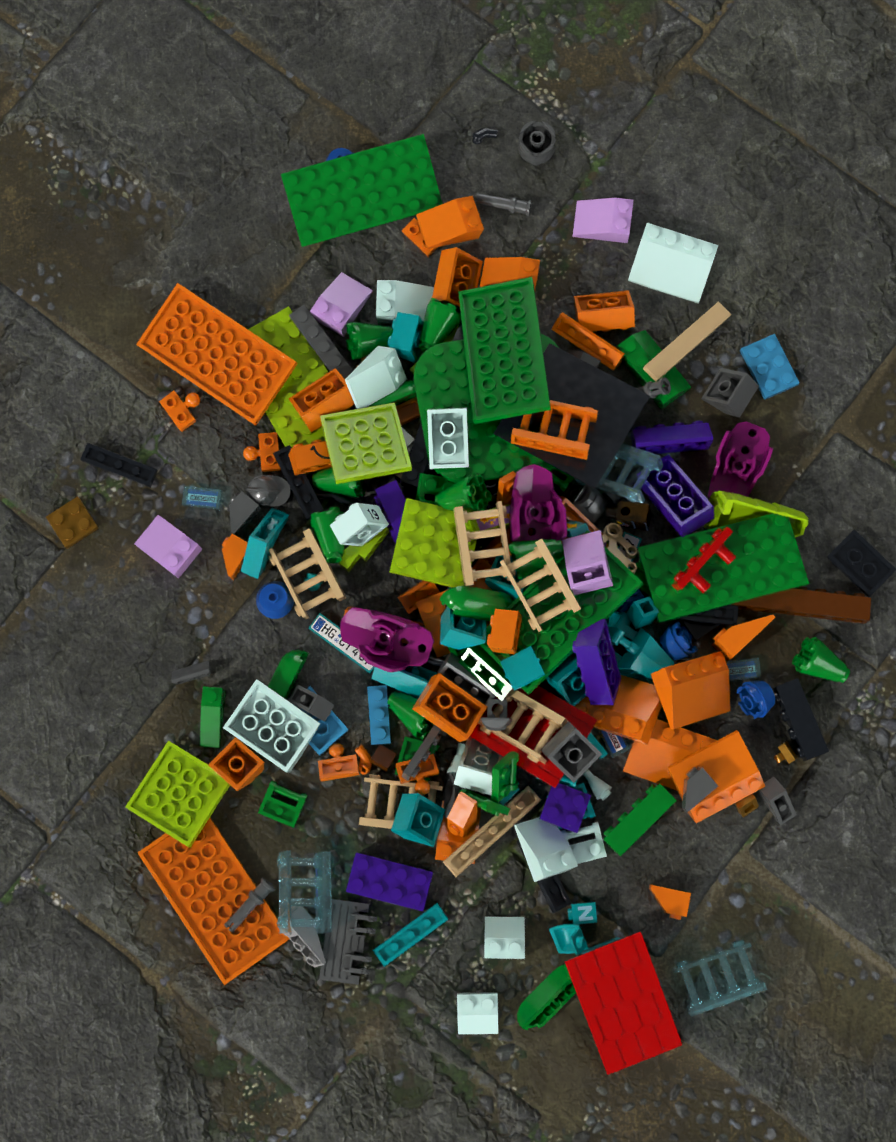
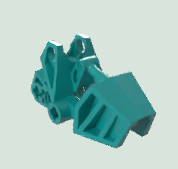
[606,611,674,683]

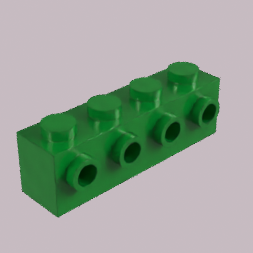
[603,783,677,857]

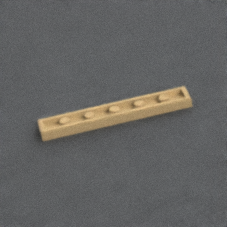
[643,302,732,382]
[443,786,541,877]

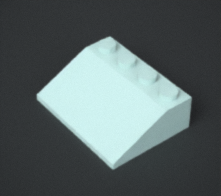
[628,223,718,304]
[223,679,321,773]

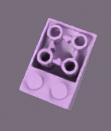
[562,530,613,595]

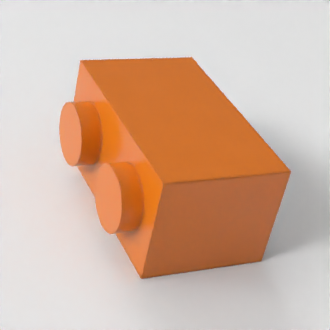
[487,609,522,654]

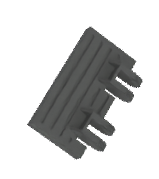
[319,899,377,985]

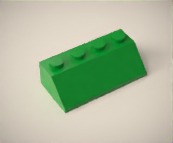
[617,330,691,410]

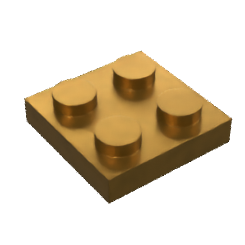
[46,496,99,549]

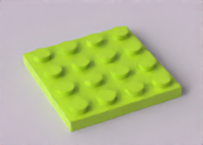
[320,403,412,484]
[389,498,477,588]
[125,741,230,848]

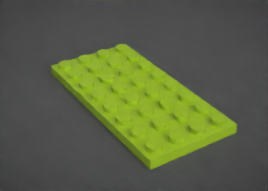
[248,306,351,448]

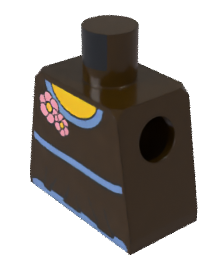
[606,501,652,531]

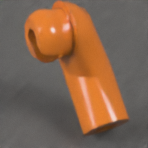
[355,745,372,775]

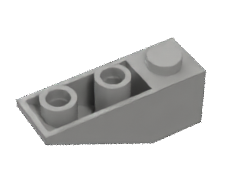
[277,904,326,968]

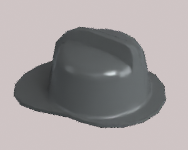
[246,475,291,506]
[443,773,467,818]

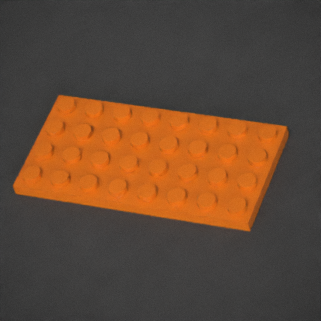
[136,283,298,426]
[138,817,290,985]

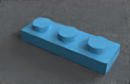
[367,685,391,745]

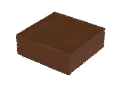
[370,744,397,771]

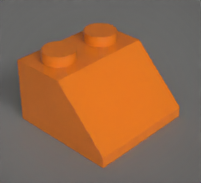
[208,737,265,791]

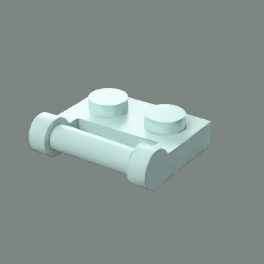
[561,822,607,864]

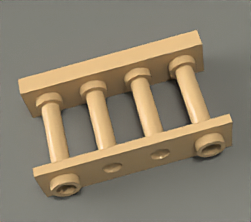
[453,501,516,586]
[269,528,347,619]
[499,539,581,632]
[478,688,568,764]
[359,774,443,829]

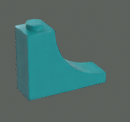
[241,508,289,579]

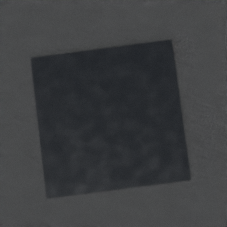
[493,343,650,488]

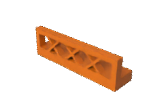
[551,312,625,371]

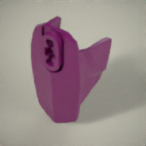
[707,421,773,498]
[509,464,567,543]
[340,607,434,673]

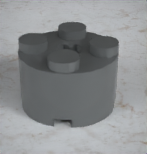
[518,121,556,166]

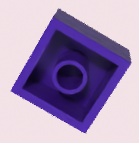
[539,783,591,834]

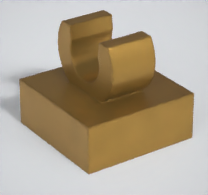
[774,741,798,764]
[735,794,759,818]

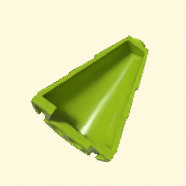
[704,491,808,537]

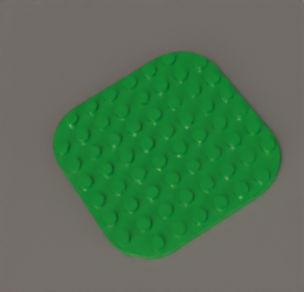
[414,334,559,483]

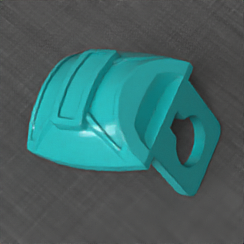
[549,924,588,955]

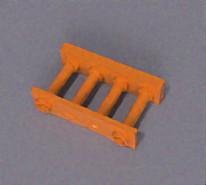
[511,400,598,460]

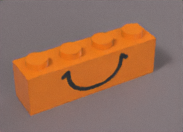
[288,440,332,475]

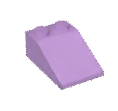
[573,198,633,243]
[310,272,373,337]
[134,515,202,579]

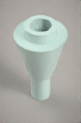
[446,743,465,778]
[583,769,612,800]

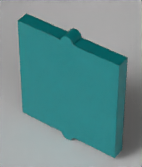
[500,646,545,691]

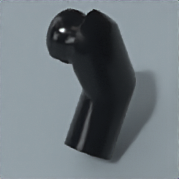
[472,127,498,144]

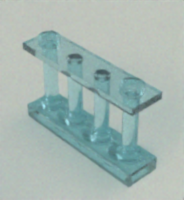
[575,444,663,503]
[277,850,332,934]
[672,940,768,1017]

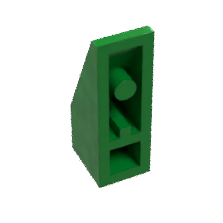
[458,645,512,701]
[200,686,226,748]

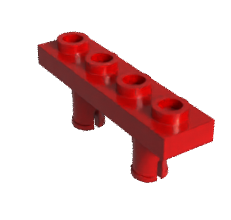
[671,526,736,593]

